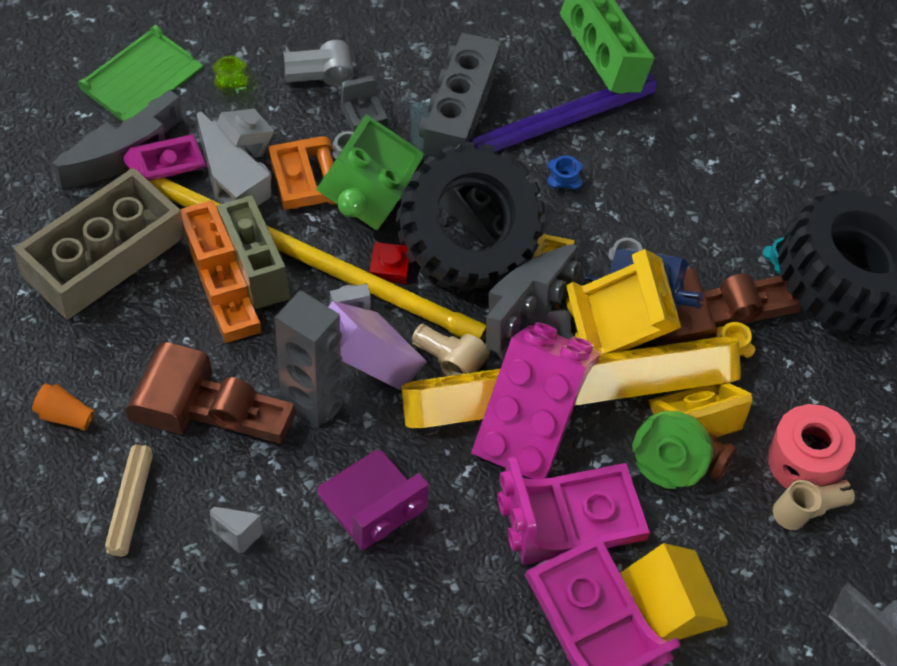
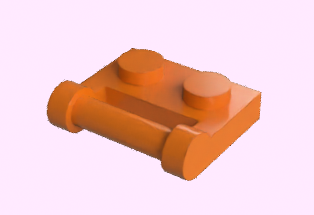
[268,136,337,210]

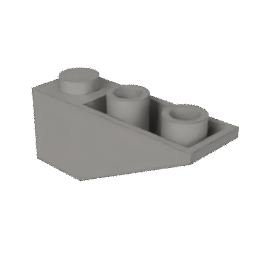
[197,111,272,206]

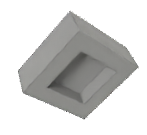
[330,283,371,310]

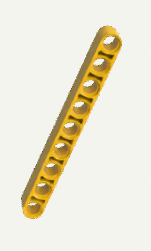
[401,337,741,428]

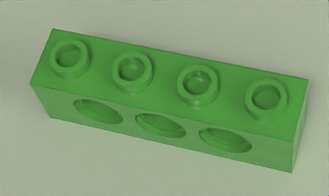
[560,0,654,94]

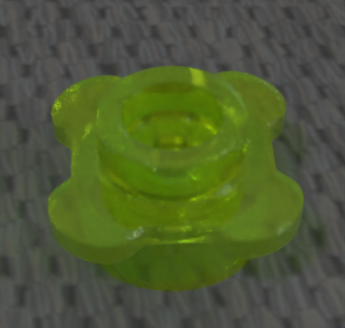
[212,56,248,89]

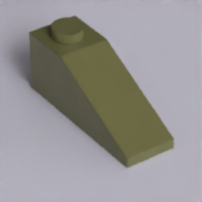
[217,195,291,309]

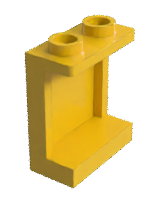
[566,249,682,354]

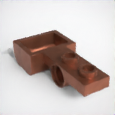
[655,268,801,346]
[126,342,296,444]

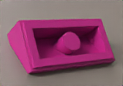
[123,134,207,181]

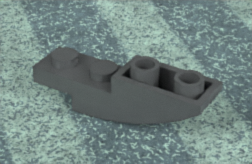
[52,90,182,189]
[486,244,581,353]

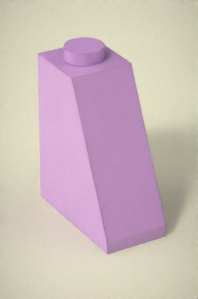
[328,301,427,390]

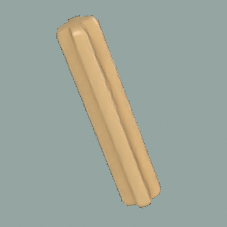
[105,444,153,557]

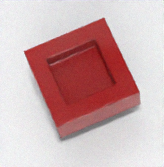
[369,242,410,284]

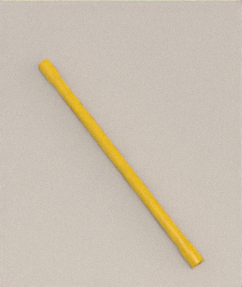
[129,169,486,342]

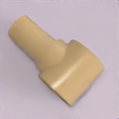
[412,323,490,376]
[773,480,855,530]

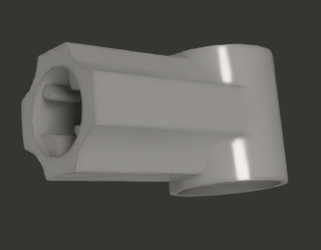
[283,40,354,86]

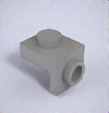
[216,109,274,158]

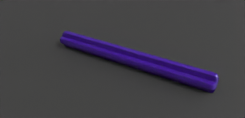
[470,74,657,152]

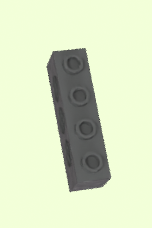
[419,32,501,156]
[275,290,343,428]

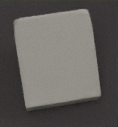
[210,507,262,554]

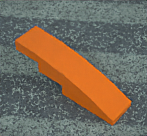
[180,200,261,343]

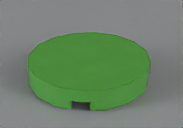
[632,411,713,489]

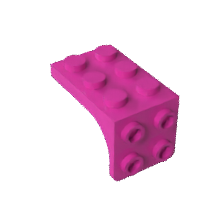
[471,323,601,479]
[497,457,650,565]
[524,536,681,666]

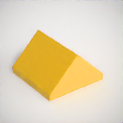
[649,383,753,437]
[620,543,728,642]

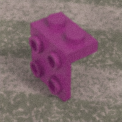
[318,450,429,551]

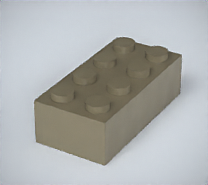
[13,167,185,320]

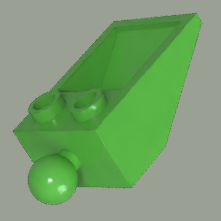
[316,114,425,230]

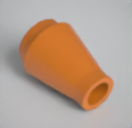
[32,383,95,431]

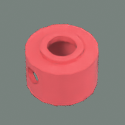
[768,404,855,489]

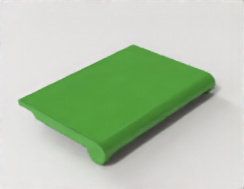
[78,25,203,122]

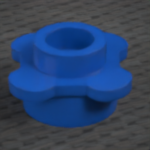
[547,155,583,190]

